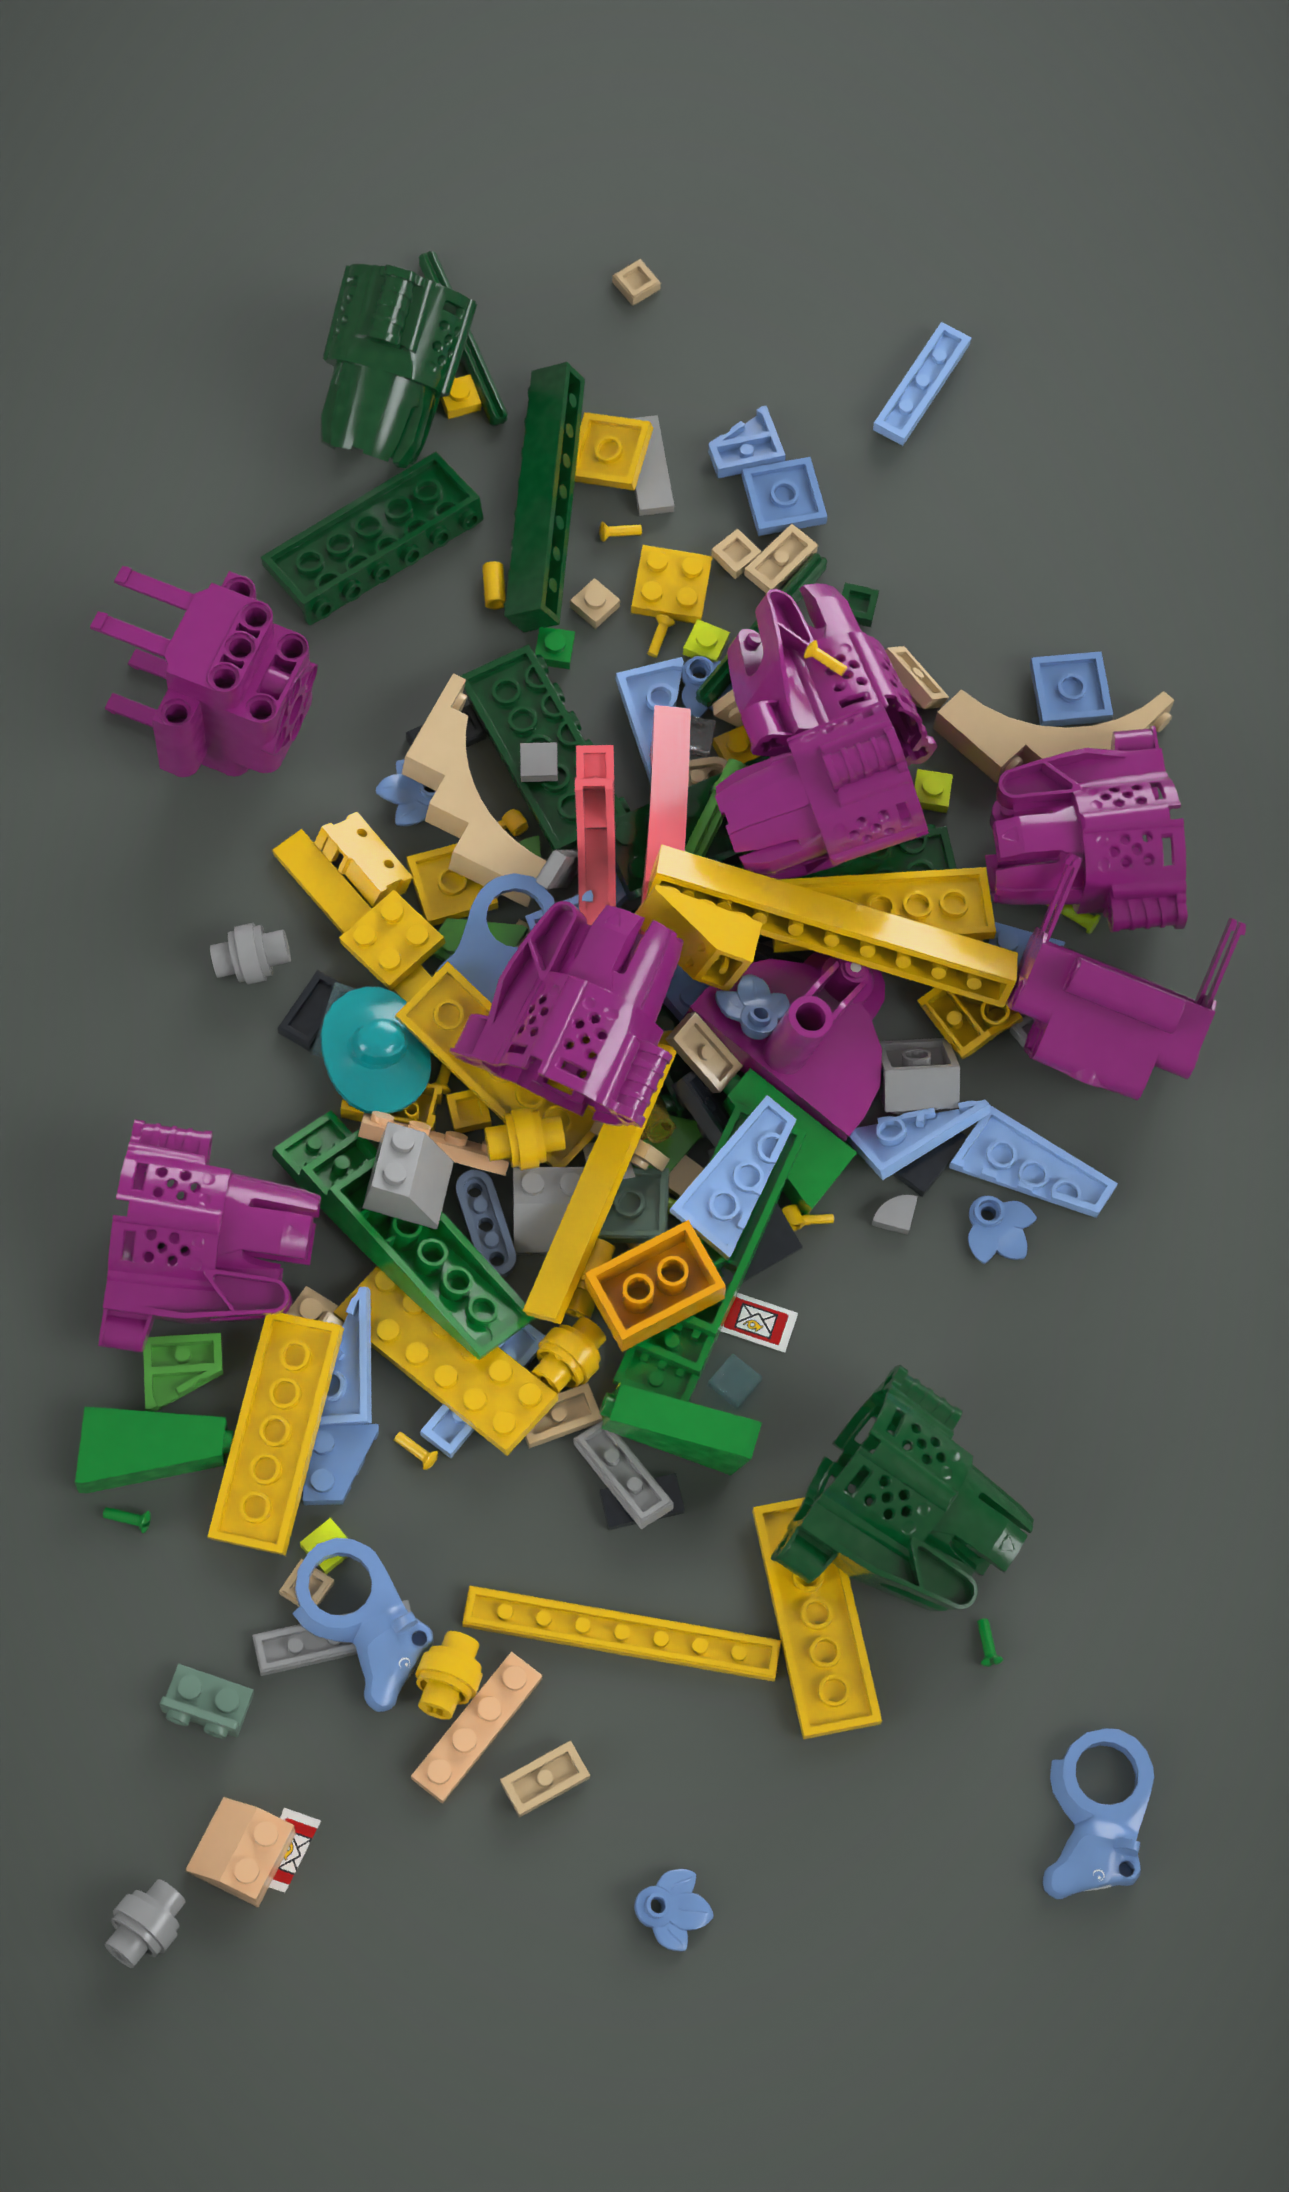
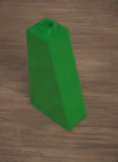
[722,1068,857,1215]
[599,1384,762,1476]
[75,1406,234,1494]

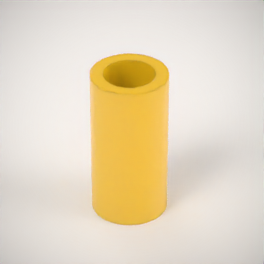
[482,561,506,609]

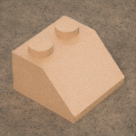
[185,1797,296,1907]

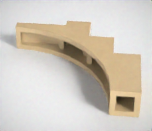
[933,689,1174,783]

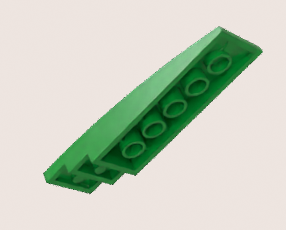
[613,1102,807,1402]
[272,1110,536,1360]

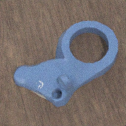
[437,873,555,1003]
[292,1538,434,1712]
[1043,1728,1154,1899]

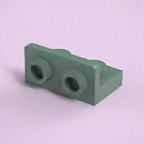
[160,1664,254,1739]

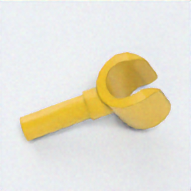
[497,809,529,836]
[782,1204,834,1231]

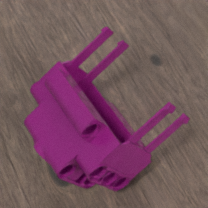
[90,566,318,777]
[1006,853,1246,1100]

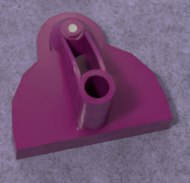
[683,952,885,1142]

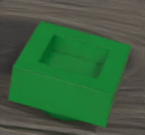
[535,627,575,669]

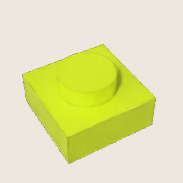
[683,619,730,663]
[914,769,953,813]
[300,1518,348,1575]

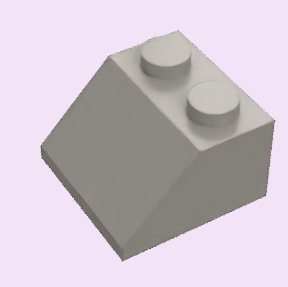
[879,1038,960,1115]
[363,1122,454,1229]
[513,1167,584,1255]

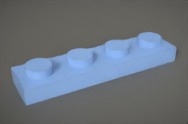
[873,322,971,446]
[420,1324,545,1459]

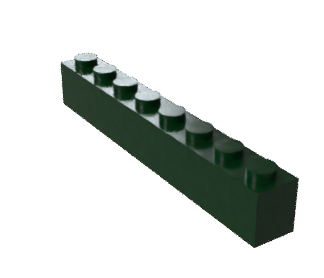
[504,362,585,633]

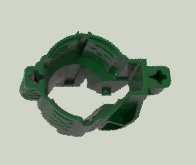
[320,264,478,468]
[771,1365,1034,1611]

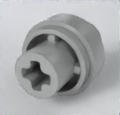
[210,923,291,985]
[104,1879,186,1968]

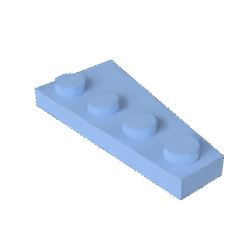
[669,1095,797,1261]
[949,1105,1118,1218]

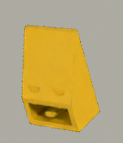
[635,884,762,991]

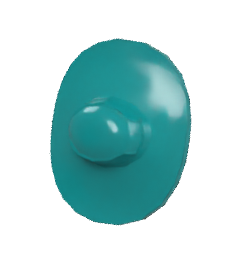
[320,987,431,1114]

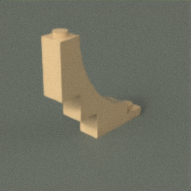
[401,673,547,908]

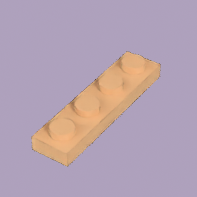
[358,1111,510,1176]
[411,1651,543,1804]

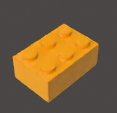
[585,1220,726,1352]

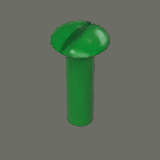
[103,1507,151,1534]
[977,1618,1004,1667]

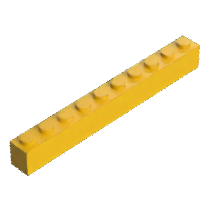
[646,844,1018,1008]

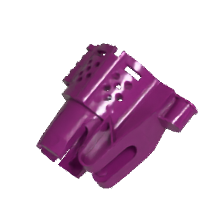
[727,584,937,766]
[715,701,929,880]
[985,726,1188,933]
[449,901,683,1128]
[98,1119,321,1353]

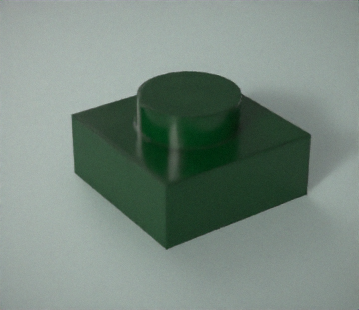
[842,582,879,627]

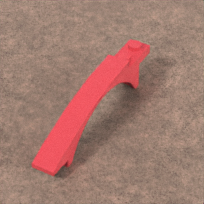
[638,705,691,935]
[575,745,616,1037]

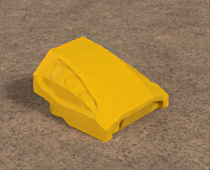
[917,988,1023,1059]

